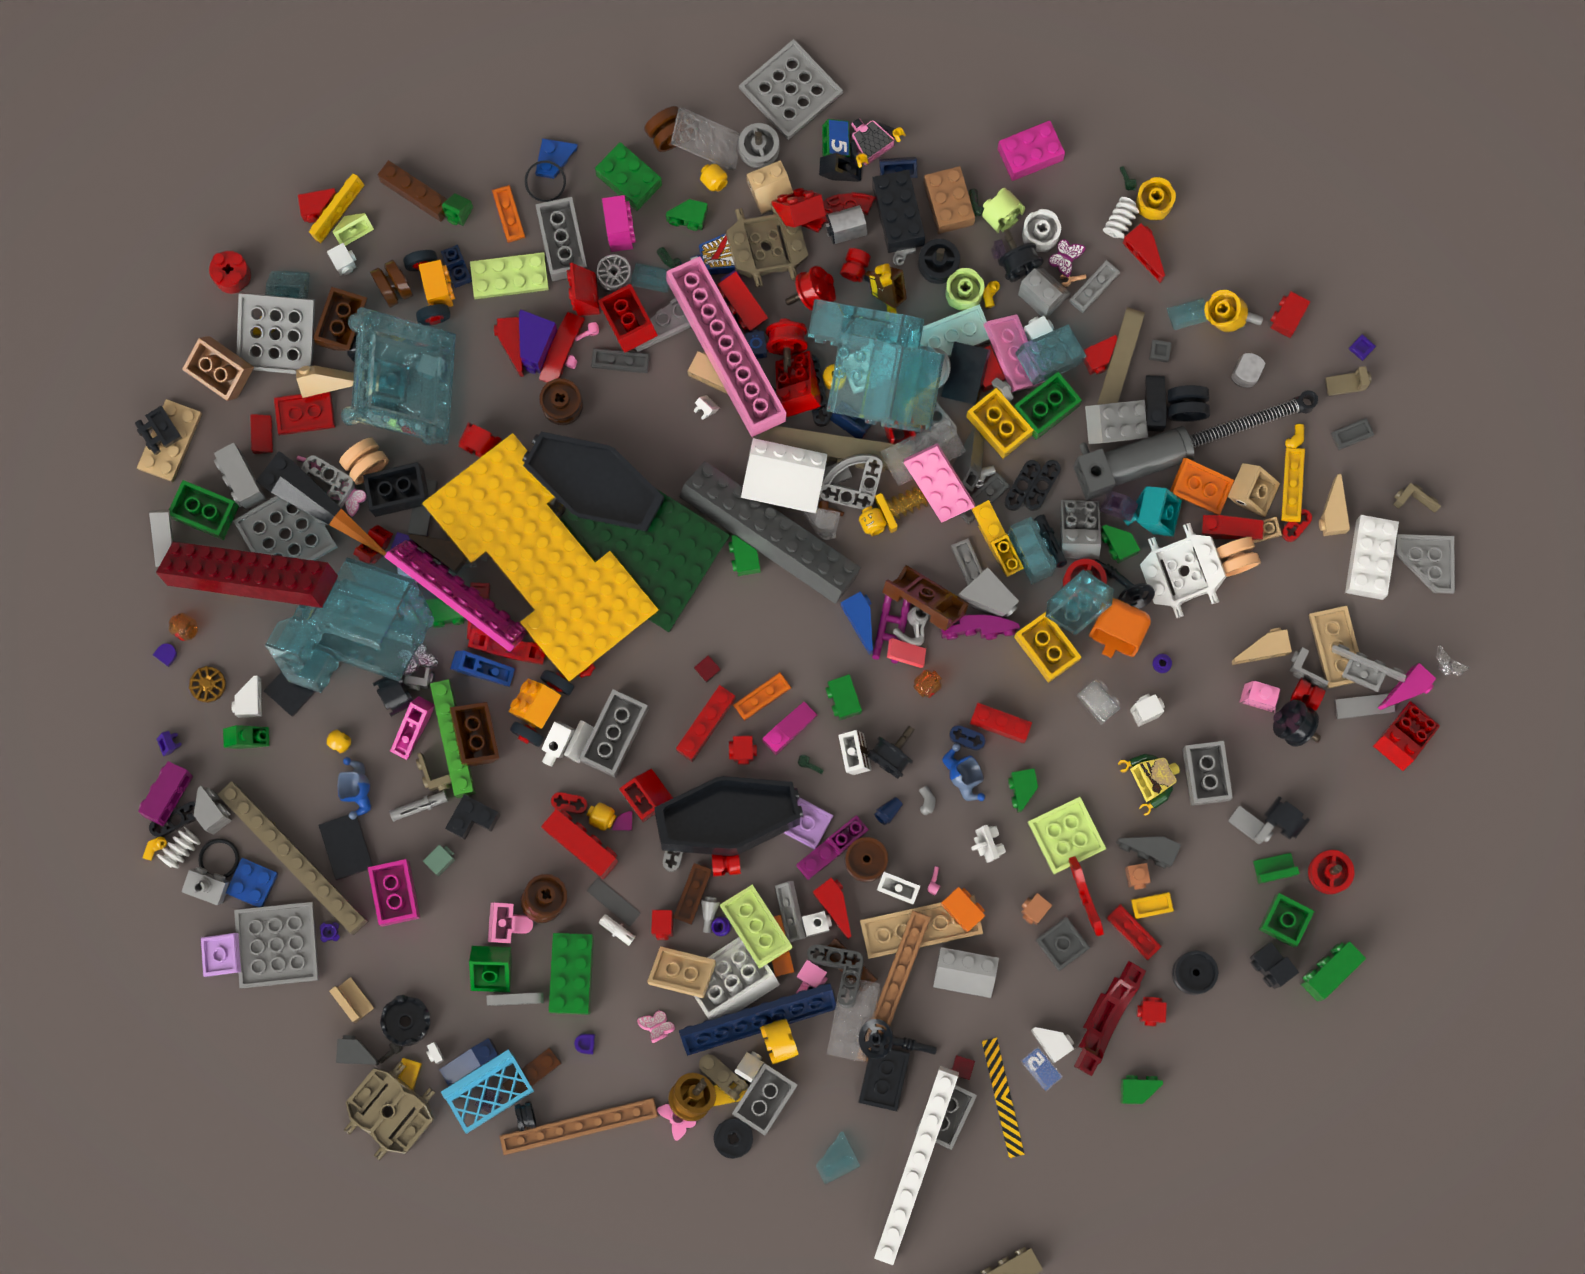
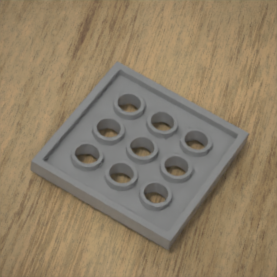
[739,39,843,140]
[236,293,315,374]
[233,496,338,561]

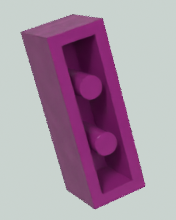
[138,761,193,827]

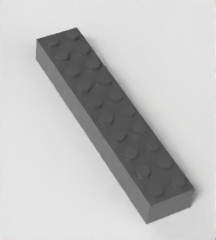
[679,461,861,604]

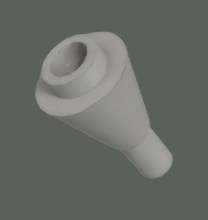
[701,896,720,933]

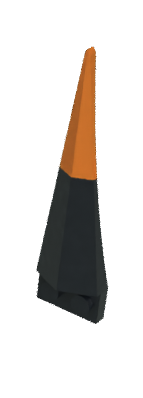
[256,451,386,556]

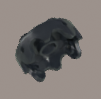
[380,995,430,1046]

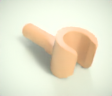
[1060,274,1086,287]

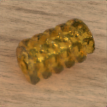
[886,486,928,520]

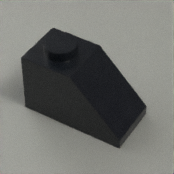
[819,153,862,182]

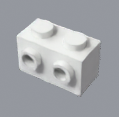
[1130,694,1165,727]

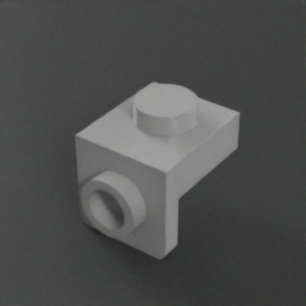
[404,667,435,691]

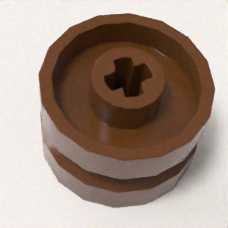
[644,106,692,152]
[370,259,413,308]
[540,378,583,425]
[845,837,888,882]
[521,874,567,923]

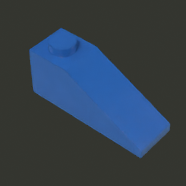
[841,591,873,655]
[450,650,515,687]

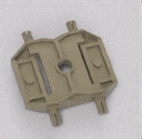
[726,203,808,288]
[344,1062,436,1160]

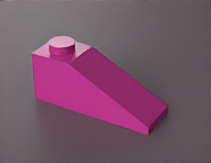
[1378,663,1436,710]
[390,696,435,760]
[762,702,817,755]

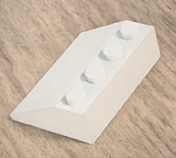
[741,438,827,514]
[694,937,780,1020]

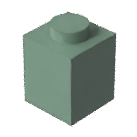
[423,845,455,876]

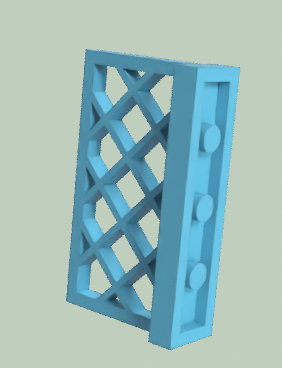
[441,1049,534,1134]

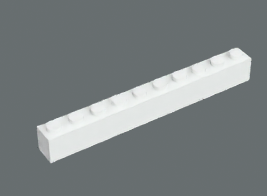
[874,1066,959,1265]

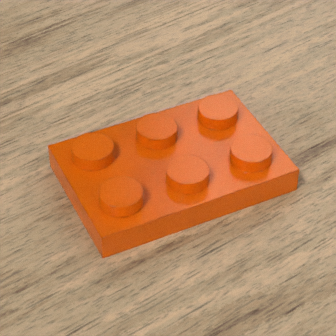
[1170,458,1234,515]

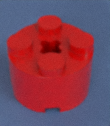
[209,251,251,294]
[458,422,503,458]

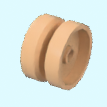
[339,438,389,485]
[1216,537,1261,577]

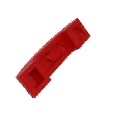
[539,312,585,383]
[468,628,545,665]

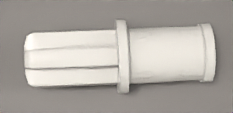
[599,914,636,946]

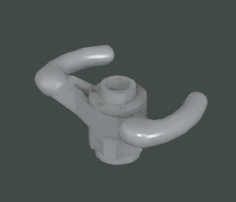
[893,595,929,646]

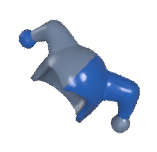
[942,743,985,801]
[337,757,371,820]

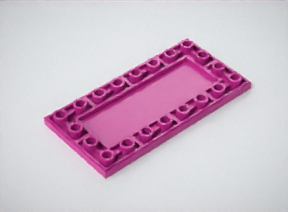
[384,540,527,652]

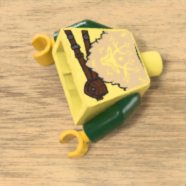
[1118,754,1180,815]

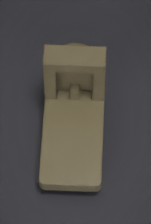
[1325,366,1371,396]
[1393,483,1441,513]
[416,752,452,792]

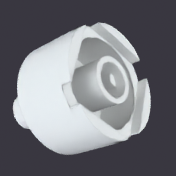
[1022,209,1061,252]

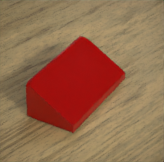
[250,414,273,454]

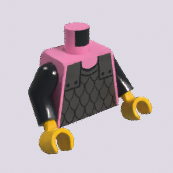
[850,118,906,168]

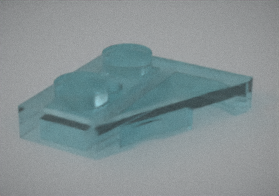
[816,1131,860,1185]

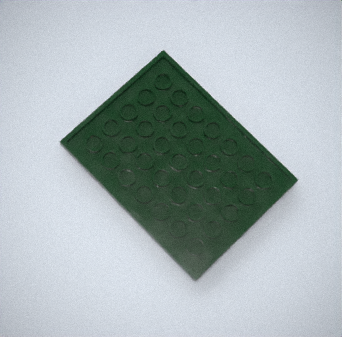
[560,488,730,632]

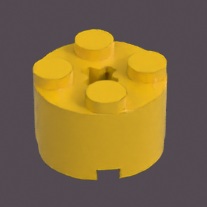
[1136,177,1176,220]
[1204,290,1248,332]
[760,1018,799,1065]

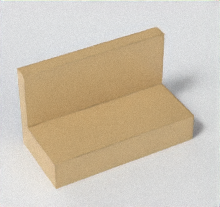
[329,977,374,1023]

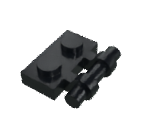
[135,406,182,455]

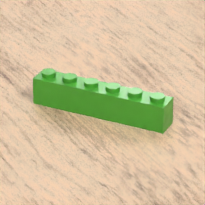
[430,679,476,798]

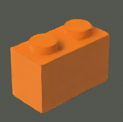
[941,887,985,933]

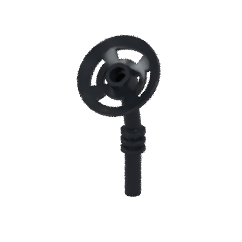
[1092,559,1155,609]
[859,1019,937,1059]

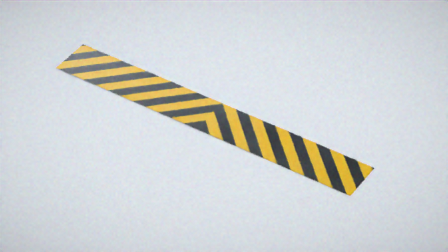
[982,1038,1025,1158]

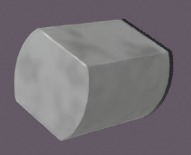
[826,205,867,245]
[1230,353,1266,388]

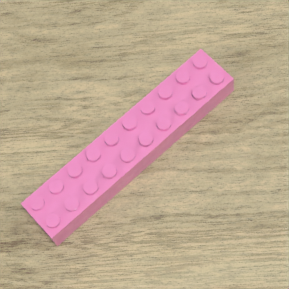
[666,256,786,437]

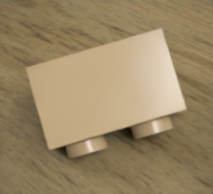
[746,160,793,214]
[1228,463,1280,517]

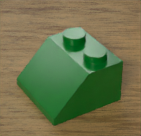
[469,946,512,992]

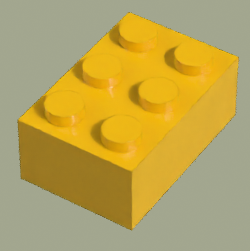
[966,388,1033,459]
[1014,611,1081,683]

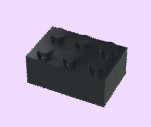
[363,462,429,517]

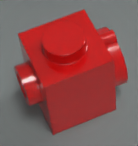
[729,736,757,765]
[1137,997,1167,1026]

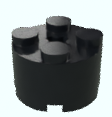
[372,672,413,717]
[1264,796,1310,840]

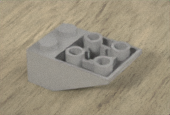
[1060,500,1101,559]

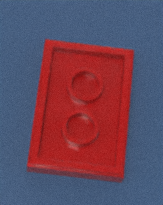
[274,391,335,436]

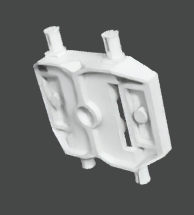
[1140,523,1227,618]

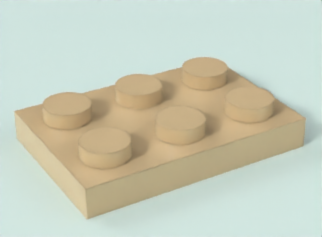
[647,946,716,998]

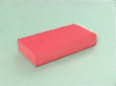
[887,638,926,668]

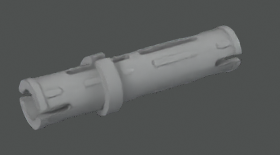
[389,790,448,822]

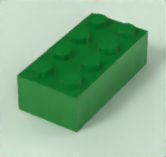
[549,933,594,1015]

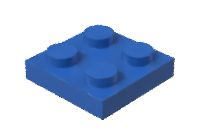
[226,858,278,907]

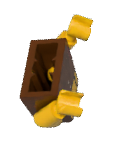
[864,263,907,324]

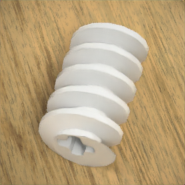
[1103,197,1139,239]
[157,827,201,869]

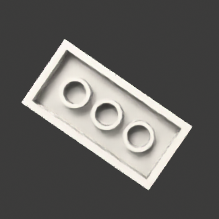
[1345,515,1399,600]

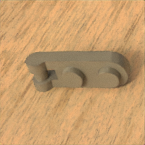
[699,1054,749,1101]

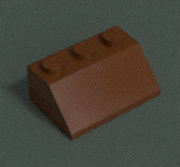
[313,287,368,351]
[450,702,499,766]

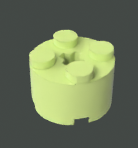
[982,188,1025,233]
[945,268,984,311]

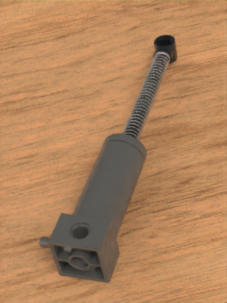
[1073,390,1318,501]

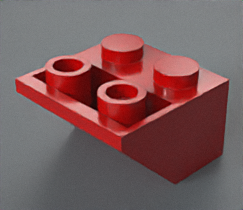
[771,188,826,228]
[619,768,673,822]

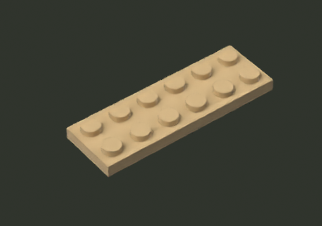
[860,895,983,959]

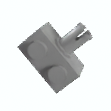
[181,867,230,905]

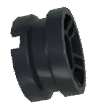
[515,1101,537,1132]

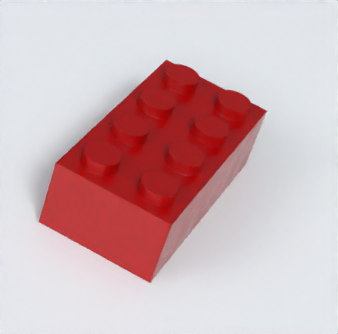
[541,809,618,880]

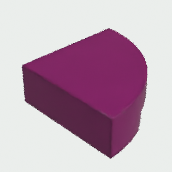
[612,811,633,831]

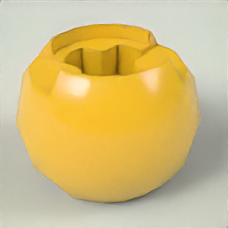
[326,729,351,754]

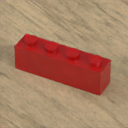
[676,685,736,762]

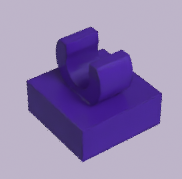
[157,731,182,756]

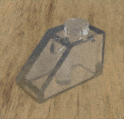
[802,508,840,540]

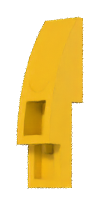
[971,500,1024,577]

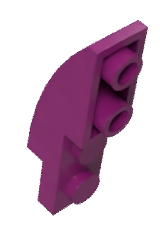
[940,615,1020,640]
[796,815,869,880]

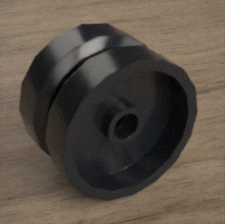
[1167,385,1210,422]
[1172,950,1219,995]

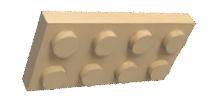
[137,399,202,482]
[1309,606,1359,689]

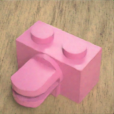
[488,903,533,943]

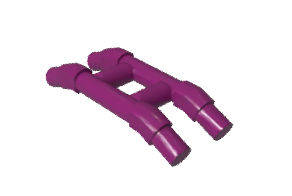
[872,594,911,664]

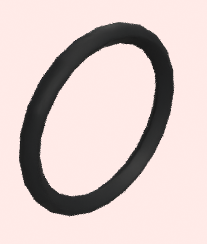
[198,839,240,878]

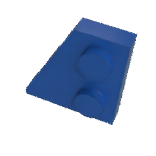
[535,138,578,179]

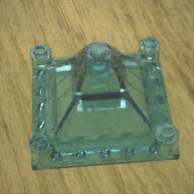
[341,307,456,445]

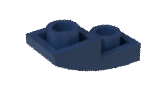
[440,245,472,288]

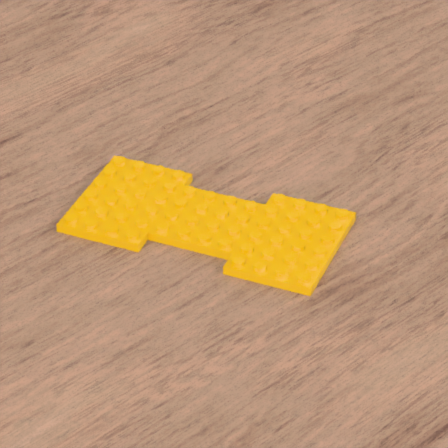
[422,433,659,682]

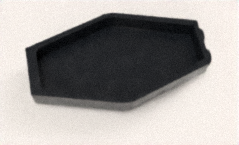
[522,431,665,532]
[654,776,803,856]

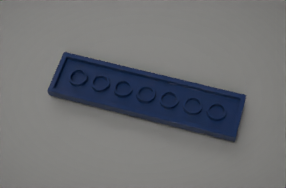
[679,983,837,1056]

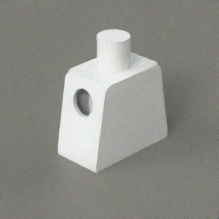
[542,722,576,767]

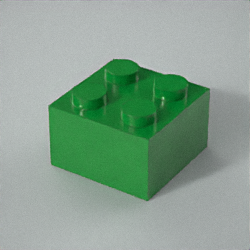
[1258,893,1314,948]

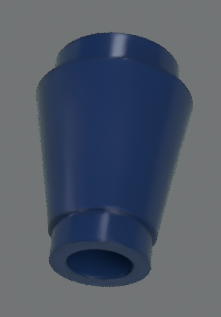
[874,797,903,825]

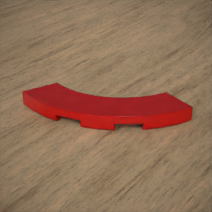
[801,192,875,233]
[1069,856,1104,936]

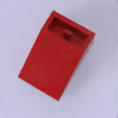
[567,263,600,316]
[775,350,821,417]
[1373,701,1440,771]

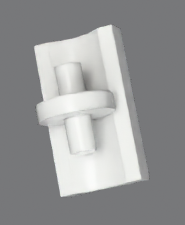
[971,825,1006,863]

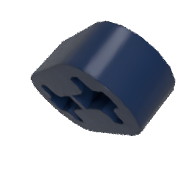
[949,726,985,751]

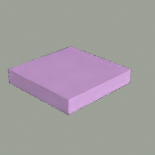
[784,797,834,850]
[201,933,241,977]

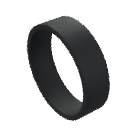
[524,161,566,202]

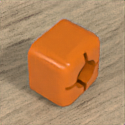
[1089,598,1151,658]

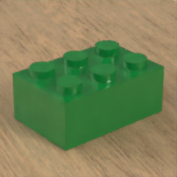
[595,142,662,211]
[1014,372,1082,440]
[169,480,239,541]
[1301,941,1366,1001]

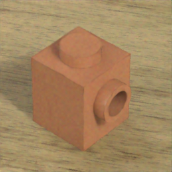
[1125,863,1150,890]
[1021,893,1053,925]

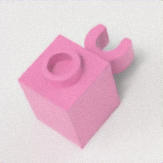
[796,960,828,994]

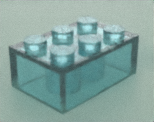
[1015,324,1087,385]
[1008,517,1057,585]
[1045,570,1114,635]

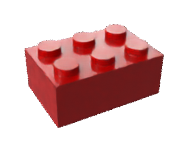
[597,284,658,353]

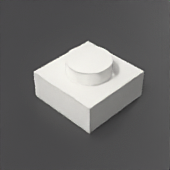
[426,1042,445,1064]

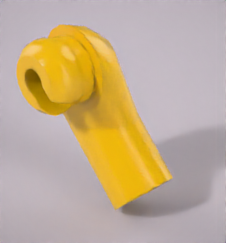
[983,281,1000,309]
[142,837,167,861]

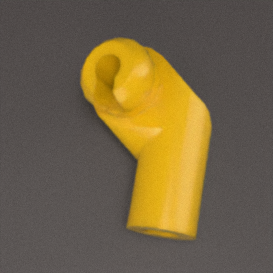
[1285,424,1304,449]

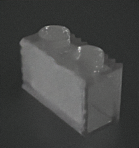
[1077,679,1121,725]

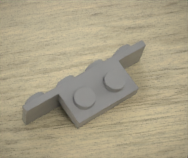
[1332,644,1406,692]

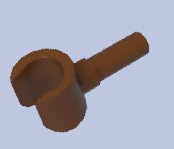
[818,500,844,517]

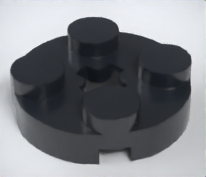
[713,1118,753,1159]

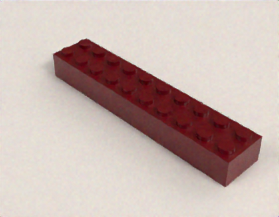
[156,541,338,608]

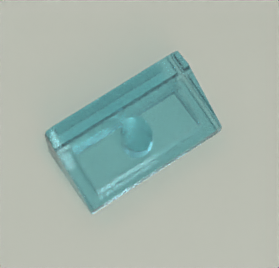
[632,263,669,293]
[1167,298,1208,330]

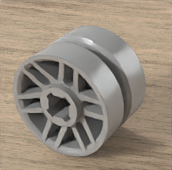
[597,254,632,294]

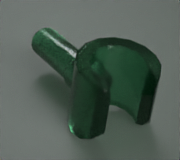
[1120,166,1137,191]
[798,755,824,774]

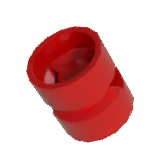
[840,248,871,282]
[1290,678,1326,711]
[712,855,741,877]

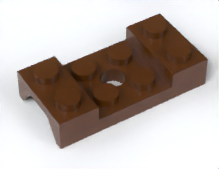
[882,565,969,631]

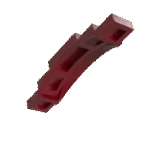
[1074,961,1146,1076]

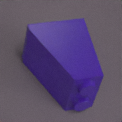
[519,309,558,374]

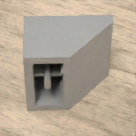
[194,786,232,835]

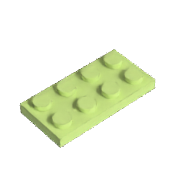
[470,252,549,299]
[720,884,793,969]

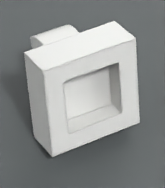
[694,395,720,420]

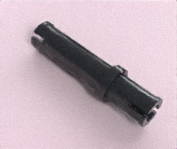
[1034,514,1067,568]

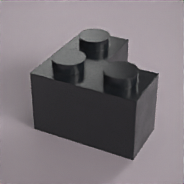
[445,794,500,840]
[1250,942,1299,989]

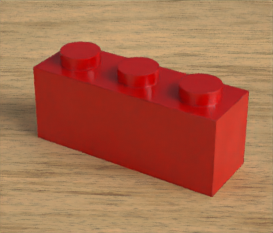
[717,272,768,331]
[970,703,1032,744]

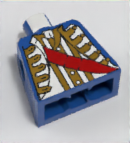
[690,234,735,275]

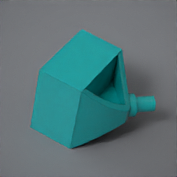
[1123,486,1182,537]

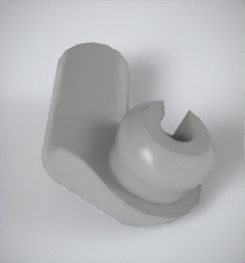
[893,248,916,266]
[1239,312,1263,329]
[975,465,996,488]
[919,785,936,815]

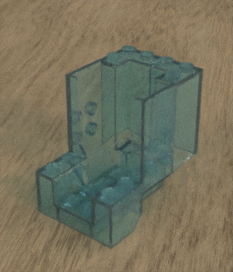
[808,299,945,433]
[265,557,434,693]

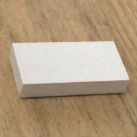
[564,720,594,763]

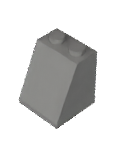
[1018,268,1071,319]
[958,567,1019,618]

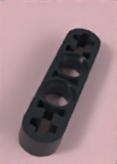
[811,355,830,427]

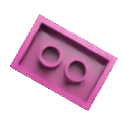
[997,120,1065,181]
[602,195,636,252]
[368,859,420,927]

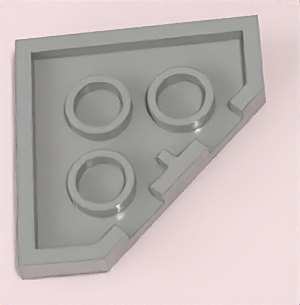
[1395,534,1455,594]

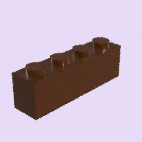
[377,160,447,222]

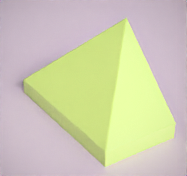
[332,213,374,246]

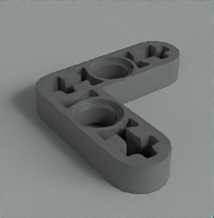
[807,945,864,1008]

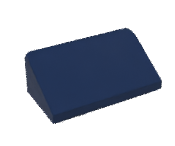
[879,157,918,178]
[830,401,874,439]

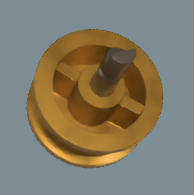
[668,1073,716,1121]

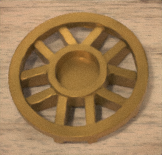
[189,666,226,703]

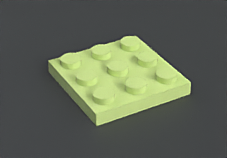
[1027,797,1106,875]

